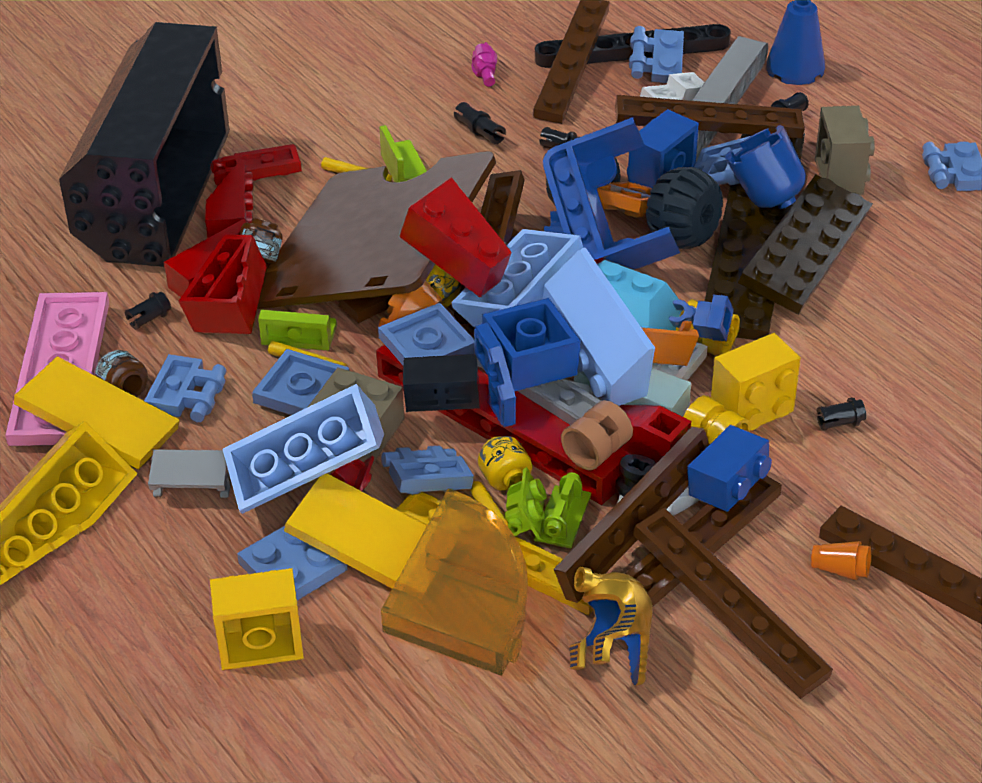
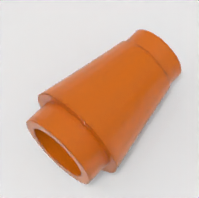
[811,541,871,580]

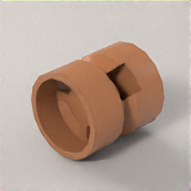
[561,400,633,470]

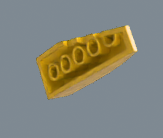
[0,421,138,585]

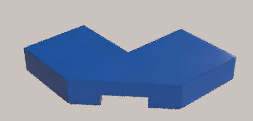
[474,323,516,427]

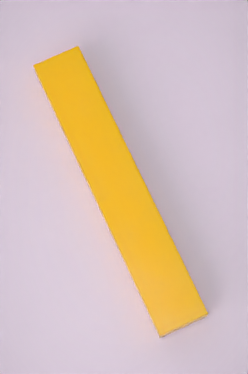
[396,492,593,616]

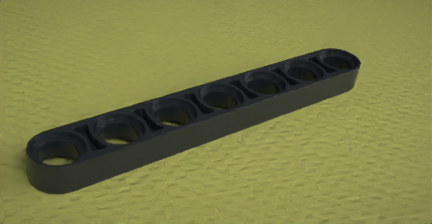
[535,24,731,68]

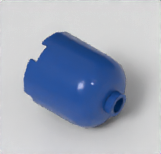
[725,125,806,209]

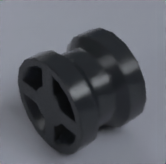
[615,454,656,497]

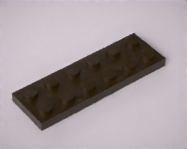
[738,174,873,315]

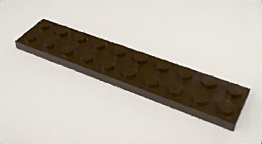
[705,133,805,340]

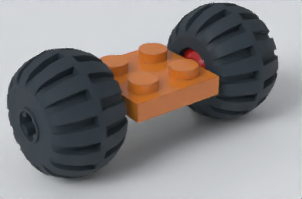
[546,157,723,249]

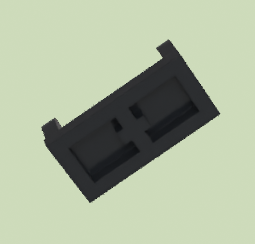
[403,354,480,412]

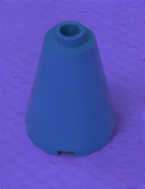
[766,0,825,85]

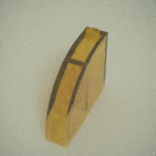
[381,489,528,676]

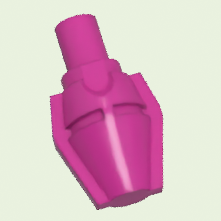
[471,42,497,87]

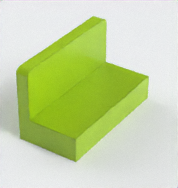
[379,125,427,182]
[258,310,337,351]

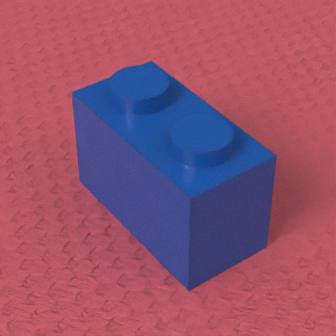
[688,425,772,512]

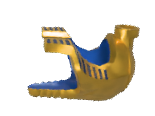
[569,567,653,685]

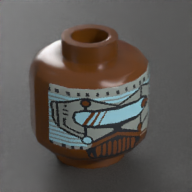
[239,218,283,264]
[95,350,148,397]

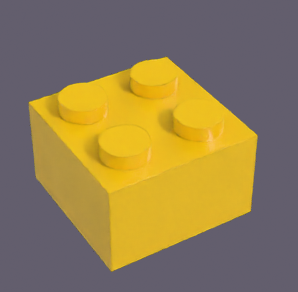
[711,333,801,430]
[210,568,304,670]

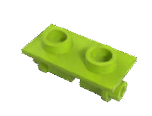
[505,467,547,538]
[534,472,591,549]

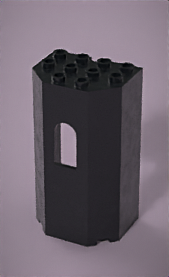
[59,22,230,267]

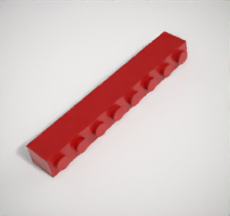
[376,344,630,505]

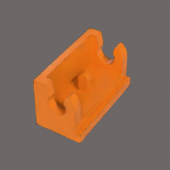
[641,321,699,366]

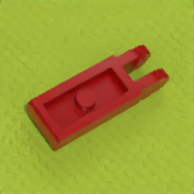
[210,144,302,186]

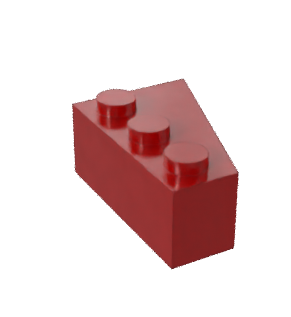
[400,177,512,297]
[178,235,267,334]

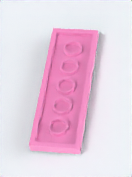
[5,292,109,446]

